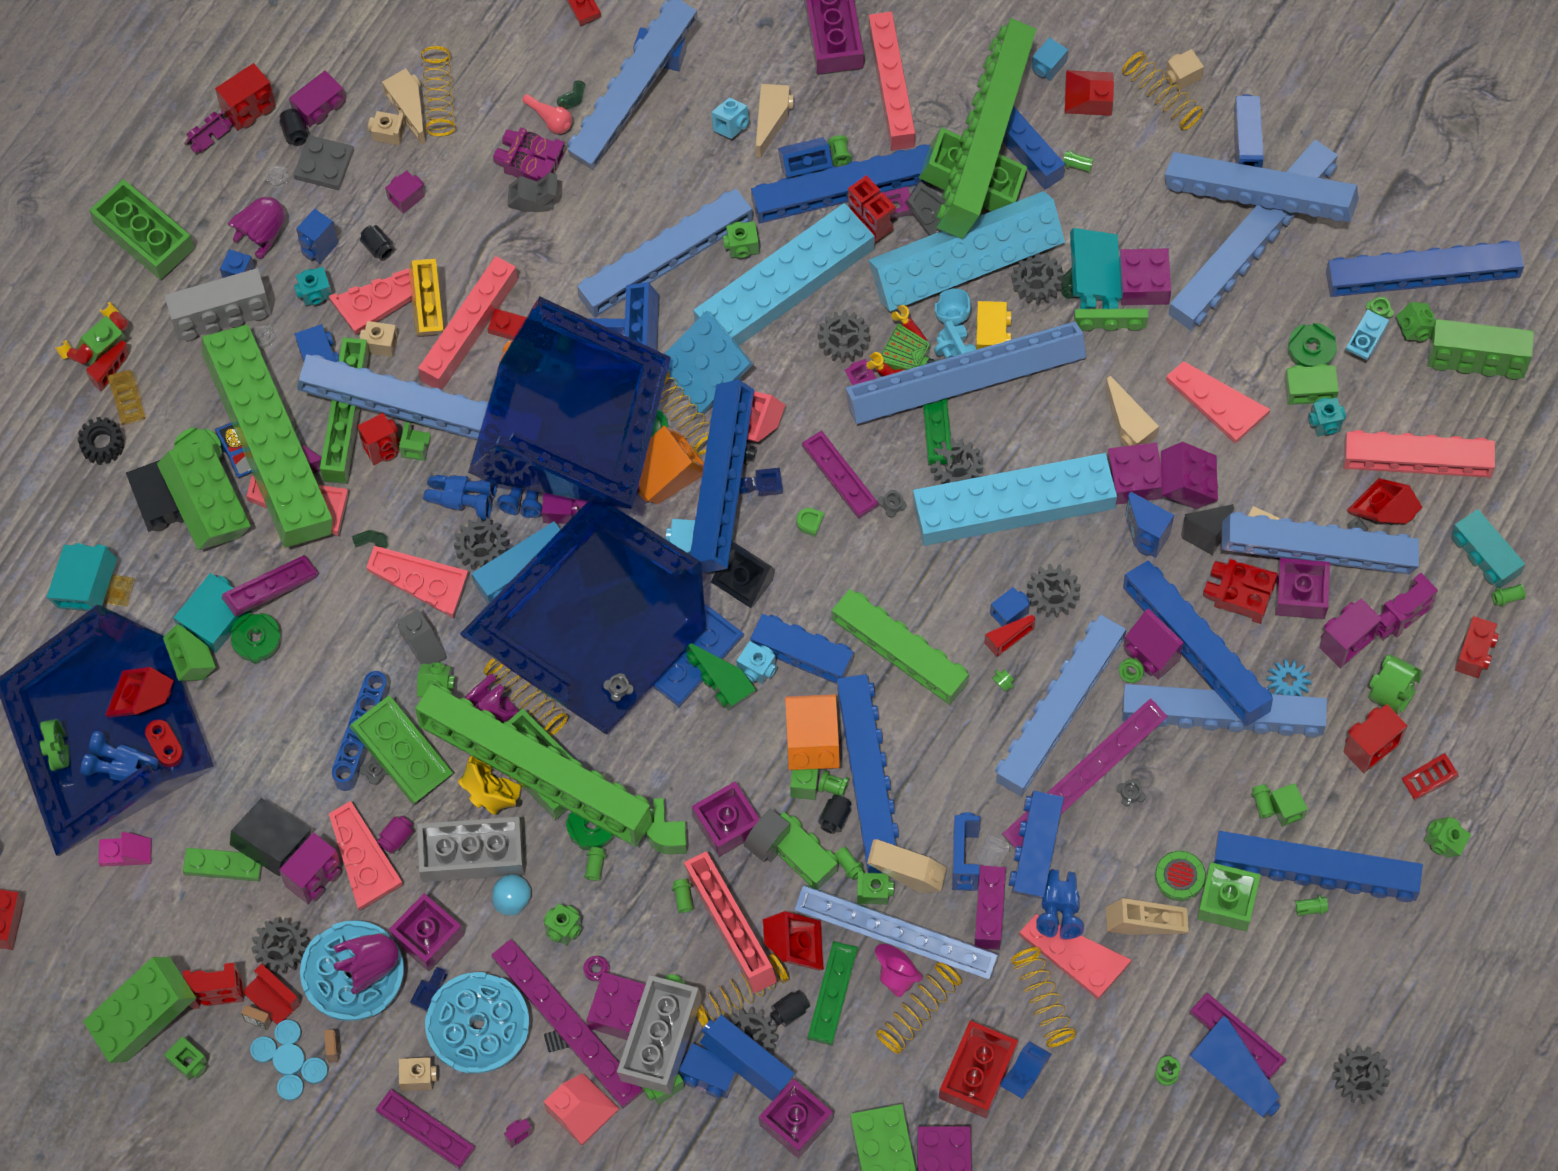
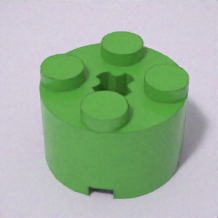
[1369,654,1422,714]

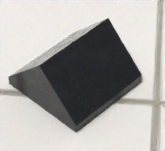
[1181,504,1235,556]
[711,541,773,608]

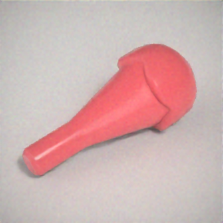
[522,94,573,134]

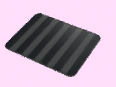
[544,1031,569,1053]

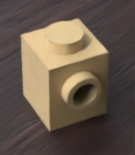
[1165,49,1204,91]
[360,321,398,357]
[399,1058,437,1091]

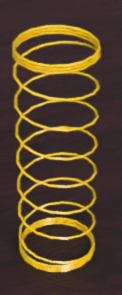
[421,46,455,136]
[1122,51,1203,130]
[644,368,710,455]
[483,651,568,736]
[1011,947,1077,1048]
[696,953,789,1027]
[876,962,962,1054]

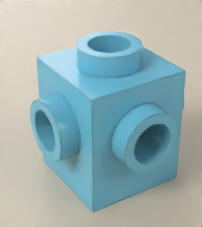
[711,97,749,139]
[736,641,777,685]

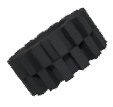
[78,417,125,465]

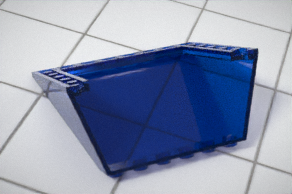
[468,296,671,509]
[460,494,707,735]
[0,605,214,856]

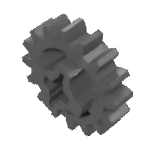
[1011,253,1064,303]
[818,310,870,362]
[930,438,983,484]
[454,517,508,570]
[1026,564,1081,618]
[251,917,308,974]
[730,1008,777,1052]
[1332,1046,1391,1104]

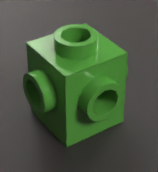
[723,221,759,258]
[1396,302,1436,342]
[417,662,455,697]
[1424,817,1471,858]
[543,903,582,946]

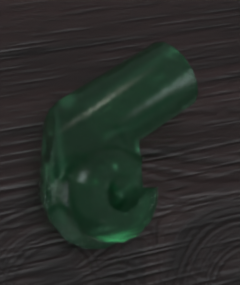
[557,80,585,109]
[1061,267,1074,299]
[351,530,388,548]

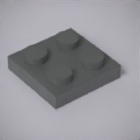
[293,135,354,190]

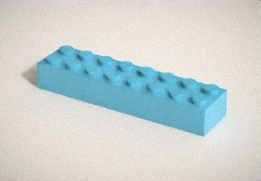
[868,191,1065,311]
[693,203,875,346]
[912,453,1117,546]

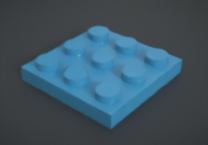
[657,311,754,414]

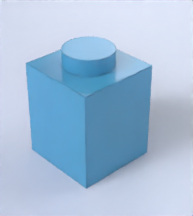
[1031,37,1068,81]

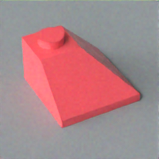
[747,391,786,442]
[544,1073,619,1146]

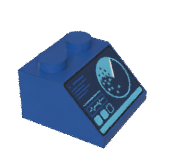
[1125,492,1174,558]

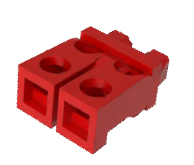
[848,175,896,243]
[1203,559,1278,624]
[183,962,244,1009]

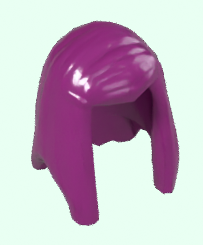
[228,197,286,259]
[465,673,519,723]
[333,933,398,995]

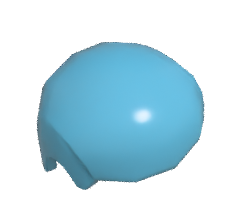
[935,288,971,325]
[492,874,531,915]

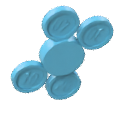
[250,1020,328,1101]

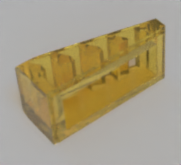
[108,370,146,426]

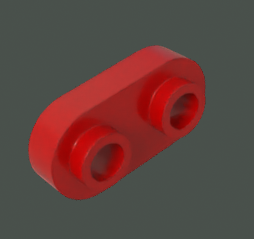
[145,720,183,767]

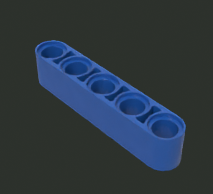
[332,671,389,791]

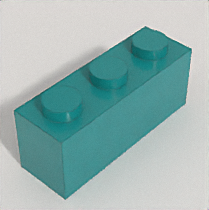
[1451,509,1525,588]

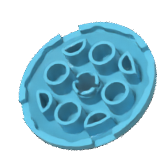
[300,921,404,1021]
[425,972,529,1074]

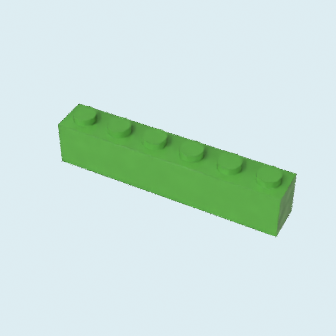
[320,337,370,484]
[831,589,969,705]

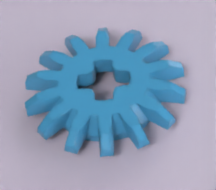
[1266,659,1312,696]

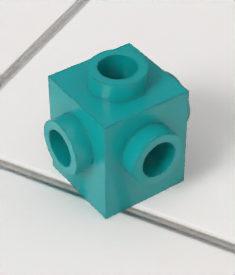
[294,267,332,306]
[1309,398,1346,437]

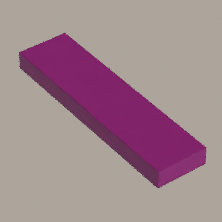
[802,430,878,519]
[221,555,318,617]
[1190,993,1287,1080]
[375,1089,475,1170]

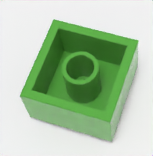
[1197,862,1261,932]

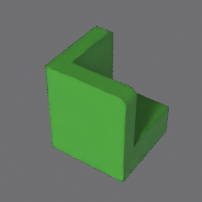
[399,422,431,461]
[1270,783,1308,827]

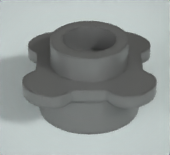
[877,490,906,517]
[603,673,633,702]
[360,756,388,784]
[1117,779,1146,807]

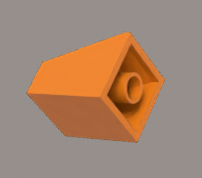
[622,426,704,505]
[785,694,839,770]

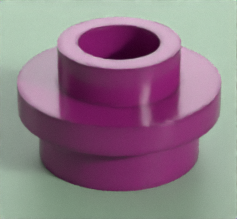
[583,956,609,981]

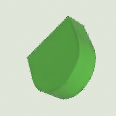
[796,508,825,537]

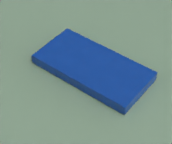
[641,604,744,708]

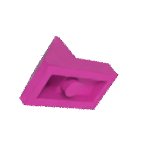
[99,832,151,867]

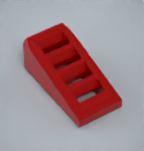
[86,340,130,391]
[984,615,1035,657]
[1401,753,1459,800]

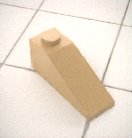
[382,68,425,145]
[756,84,794,158]
[1105,376,1159,446]
[867,839,947,893]
[1106,898,1189,935]

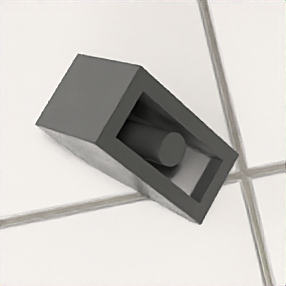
[397,609,447,664]

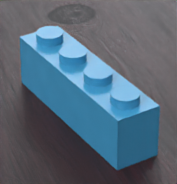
[471,522,572,605]

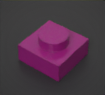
[504,1118,533,1148]

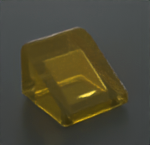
[104,574,135,606]

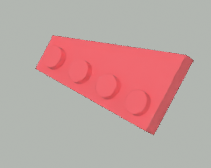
[329,268,412,335]
[1166,361,1270,444]
[246,475,349,536]
[366,546,469,619]
[329,801,403,911]
[1019,914,1132,1000]

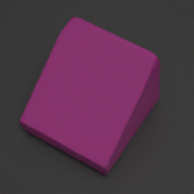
[300,444,322,474]

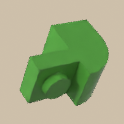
[645,798,687,854]

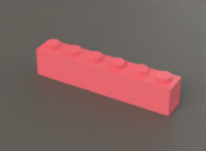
[868,12,915,151]
[418,256,518,390]
[1343,430,1495,478]
[684,851,777,994]

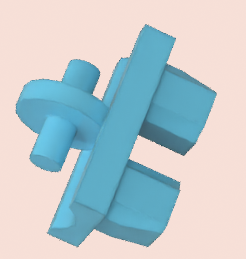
[934,320,976,358]

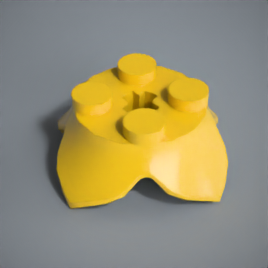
[458,755,521,815]

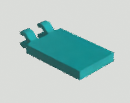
[1070,228,1121,309]

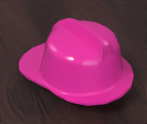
[875,944,922,997]

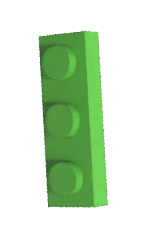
[1074,309,1148,331]
[183,848,262,882]

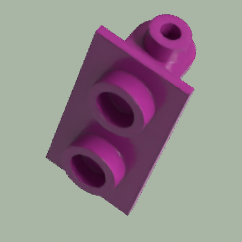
[184,110,232,154]

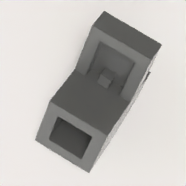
[507,172,559,212]
[744,809,790,863]

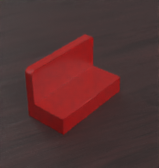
[243,964,301,1025]

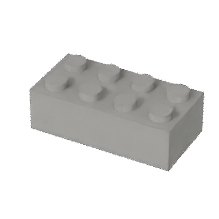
[164,268,272,341]
[417,817,524,882]
[617,975,702,1095]

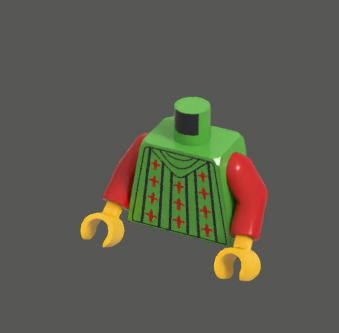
[55,302,128,366]
[866,305,936,376]

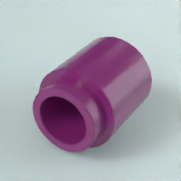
[376,816,413,854]

